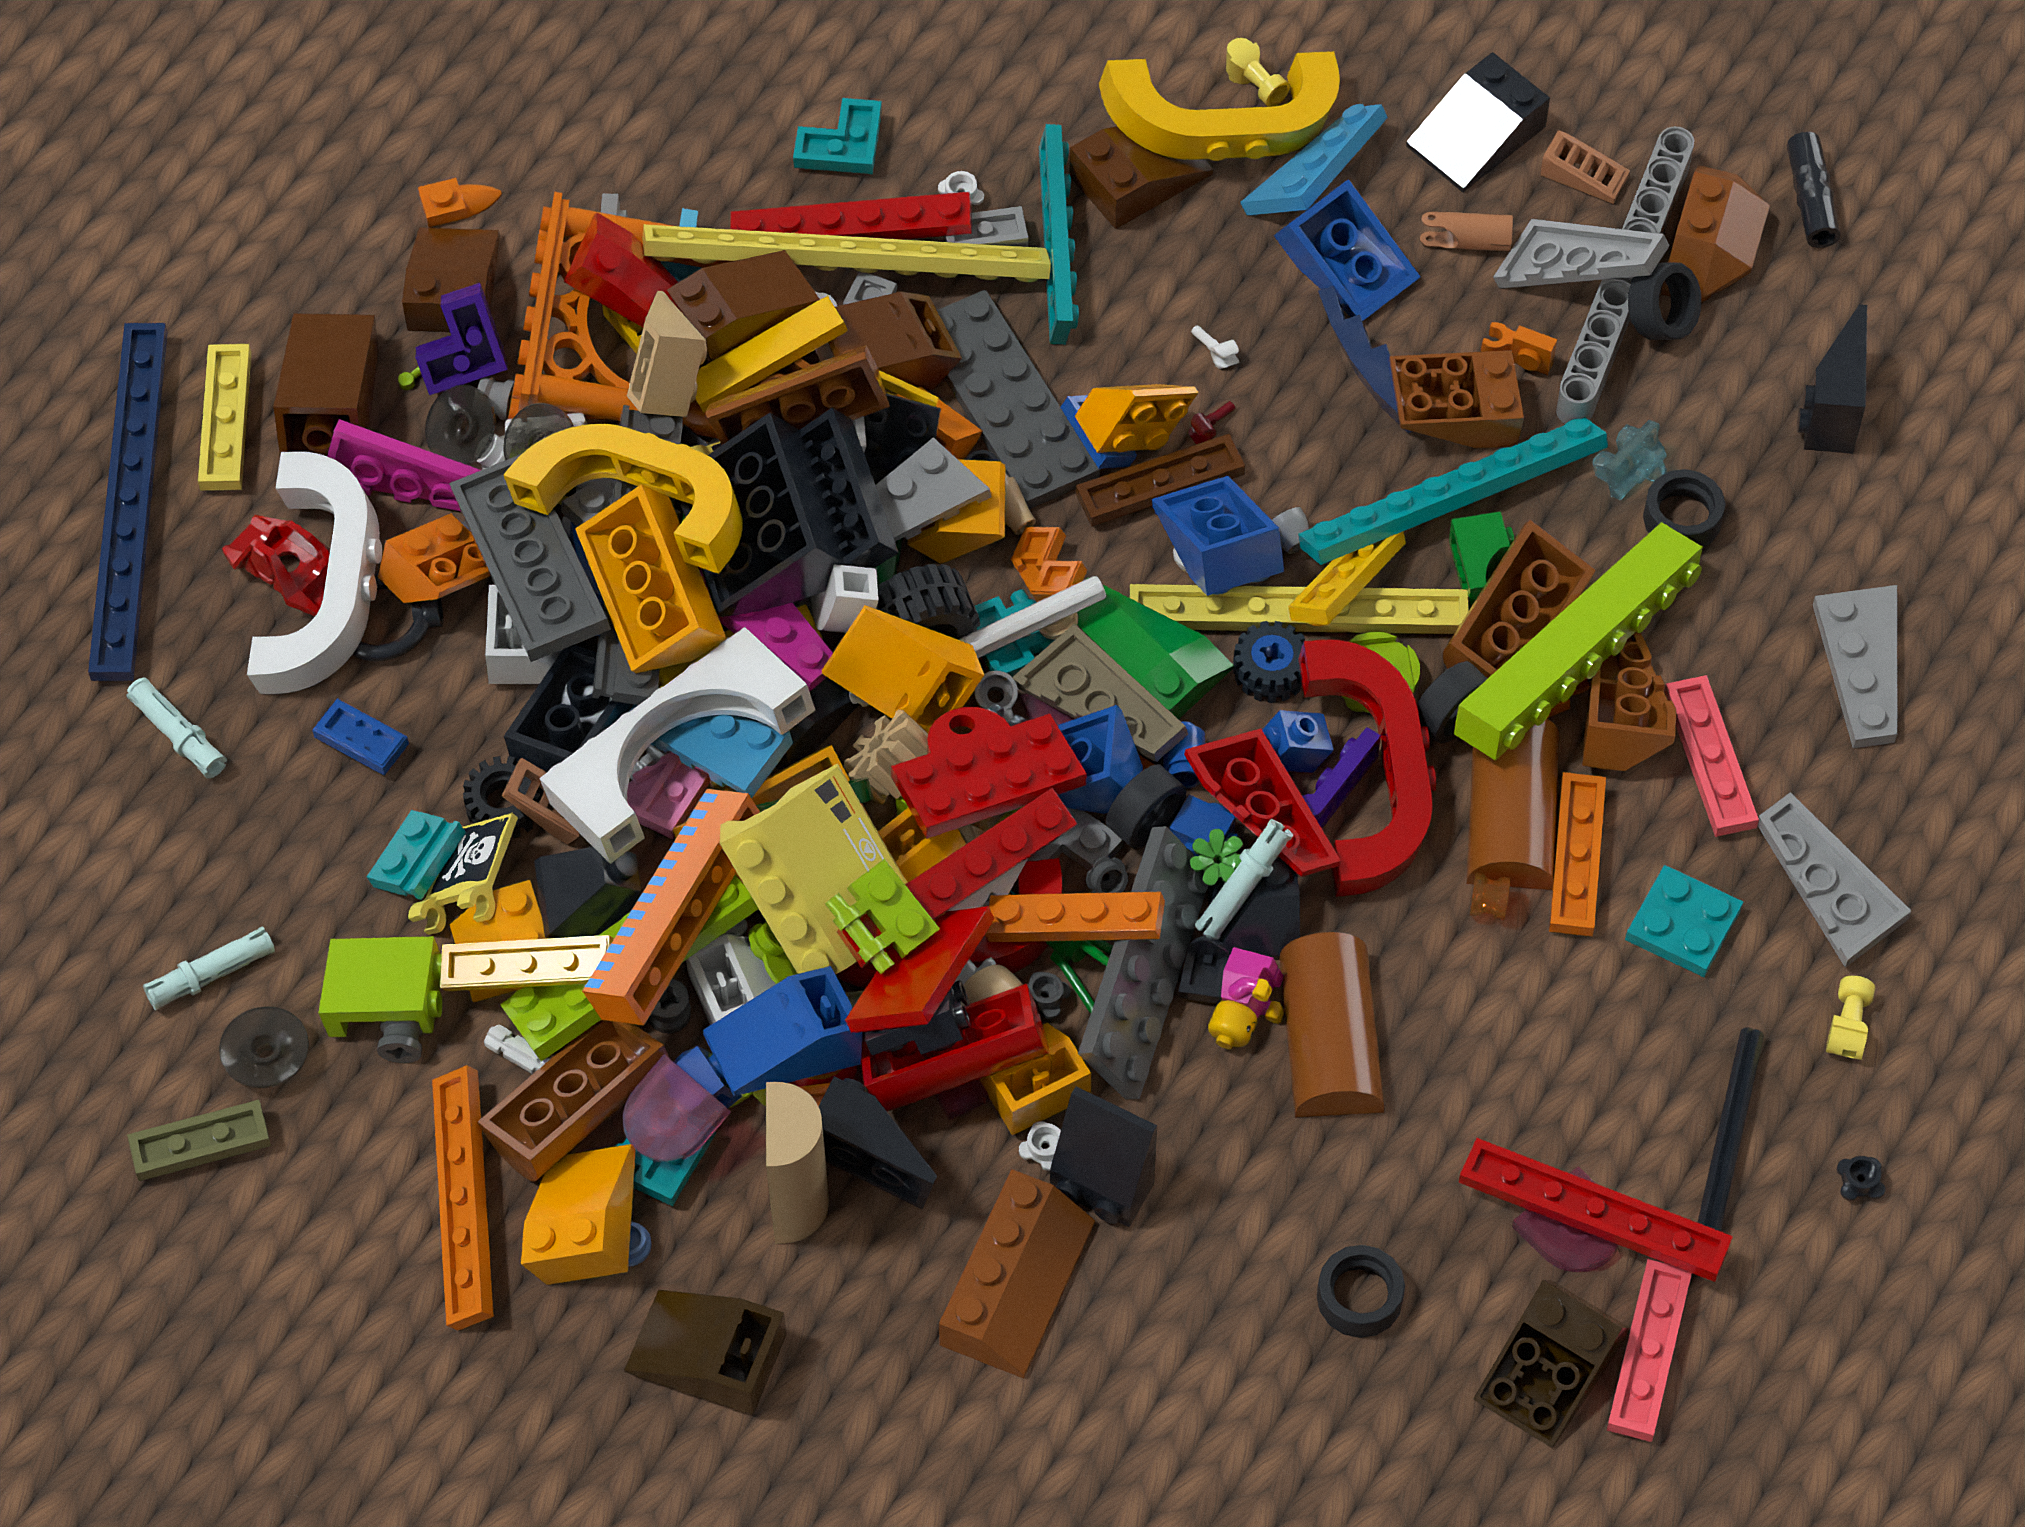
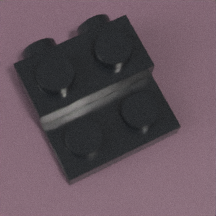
[865,980,971,1056]

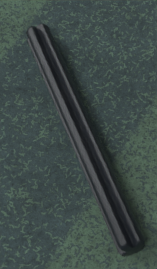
[1697,1027,1764,1231]

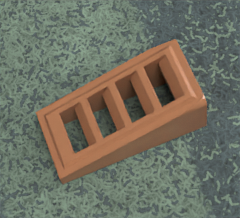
[1540,130,1630,204]
[502,758,580,845]

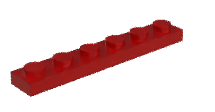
[730,192,972,240]
[837,788,1077,968]
[1459,1138,1733,1282]

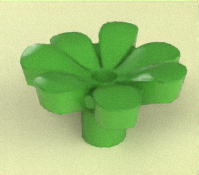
[1190,829,1243,886]

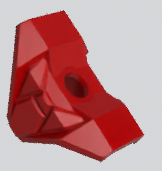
[222,515,330,616]

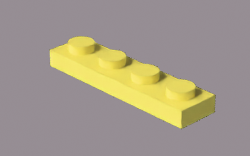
[198,344,251,491]

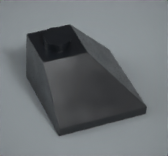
[534,847,641,939]
[1207,857,1300,960]

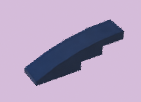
[1318,286,1413,434]

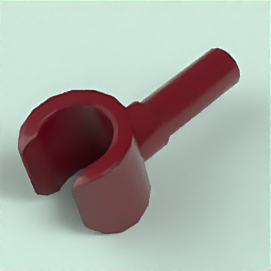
[1188,401,1235,444]

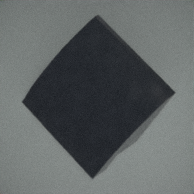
[680,407,899,617]

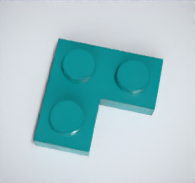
[793,98,882,174]

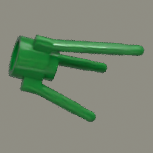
[1046,940,1113,1013]

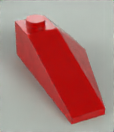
[563,213,679,328]
[1184,728,1341,877]

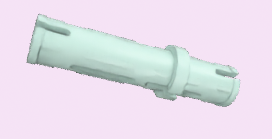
[126,677,227,778]
[1195,819,1293,939]
[143,926,275,1010]

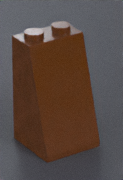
[273,313,378,456]

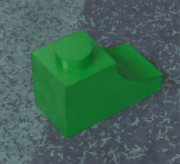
[1449,512,1514,611]

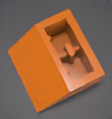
[378,513,491,603]

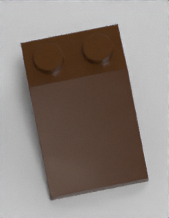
[1070,126,1213,229]
[402,227,500,332]
[667,250,820,361]

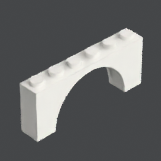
[539,627,815,864]

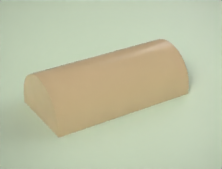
[766,1082,829,1244]

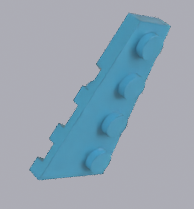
[1240,104,1388,215]
[629,704,793,798]

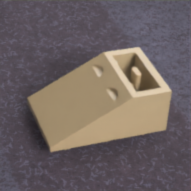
[627,291,707,417]

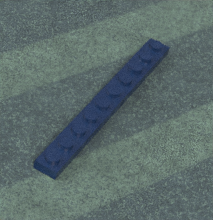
[88,323,168,681]

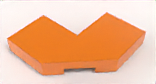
[1011,527,1087,602]

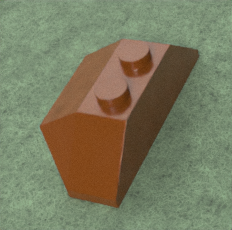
[1661,165,1770,303]

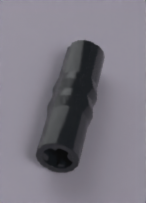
[1787,132,1841,248]

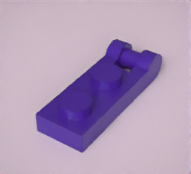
[1302,727,1381,828]

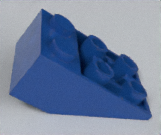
[703,966,863,1096]

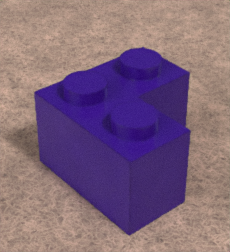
[415,283,508,395]

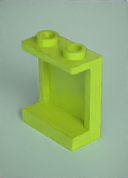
[318,936,442,1037]

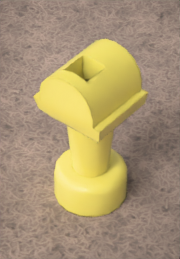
[1226,38,1290,107]
[1826,976,1875,1060]

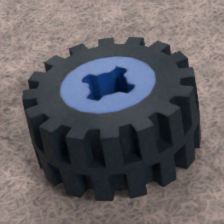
[1233,621,1305,703]

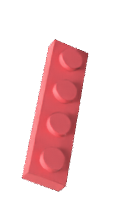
[1664,675,1759,837]
[1607,1259,1692,1442]

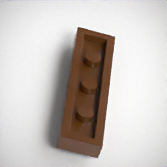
[1076,434,1245,527]

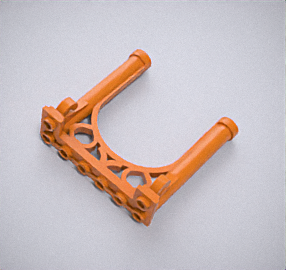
[508,192,732,439]

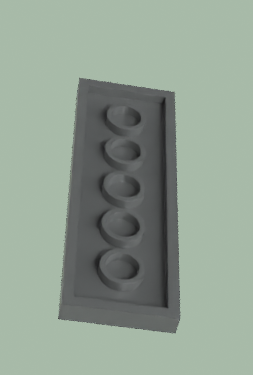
[937,289,1100,509]
[449,454,611,662]
[1078,826,1209,1100]

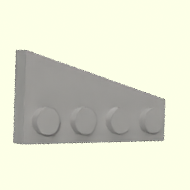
[1493,219,1669,288]
[875,437,991,541]
[1813,585,1897,748]

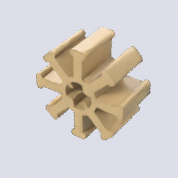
[844,710,928,804]

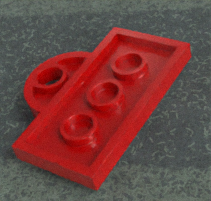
[891,707,1087,839]

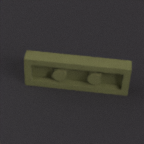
[127,1100,271,1181]

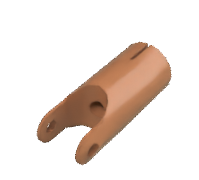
[1420,212,1513,251]

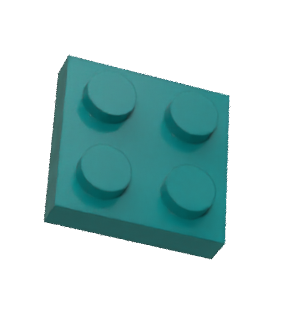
[1625,865,1743,978]

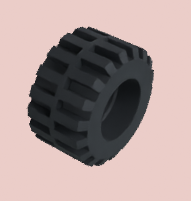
[876,564,980,640]

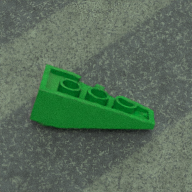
[1077,577,1235,720]

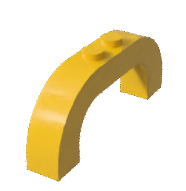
[1099,51,1340,161]
[503,424,742,574]

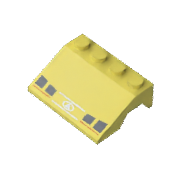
[720,764,907,974]

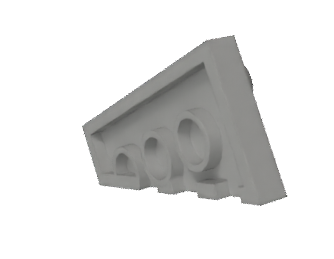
[1757,792,1911,968]

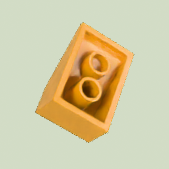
[521,1144,636,1285]

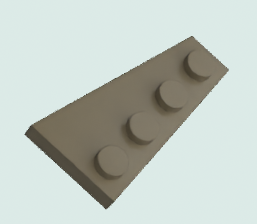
[1012,624,1188,762]

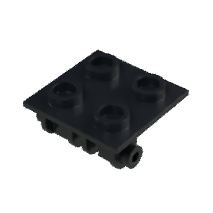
[863,393,941,471]

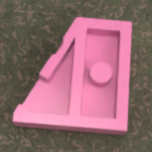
[627,752,711,839]

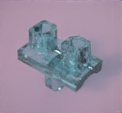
[1592,420,1667,500]

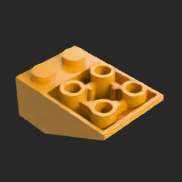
[821,605,984,733]

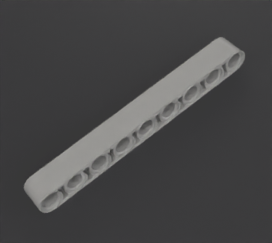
[1556,126,1694,424]

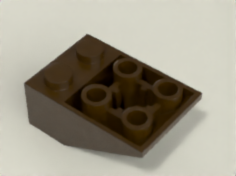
[1473,1280,1630,1448]
[624,1290,787,1415]

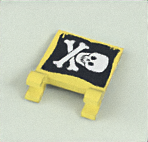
[408,813,518,935]

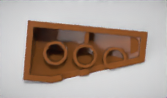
[1582,632,1676,771]

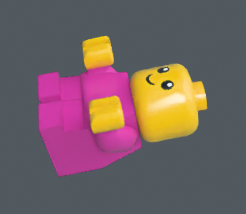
[1208,947,1285,1049]

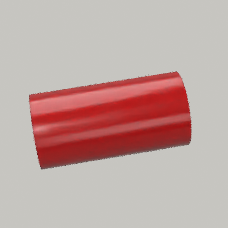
[861,983,1050,1112]

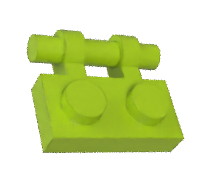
[825,859,940,975]

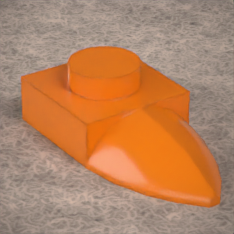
[418,178,502,227]

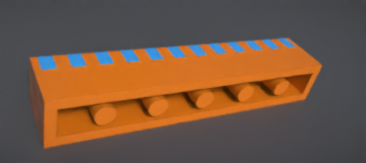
[582,789,760,1026]

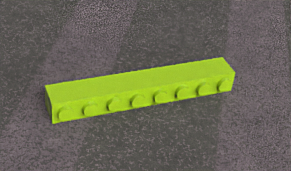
[1454,522,1703,760]

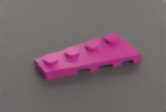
[327,419,481,511]
[698,567,833,692]

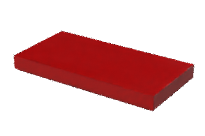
[845,906,994,1033]

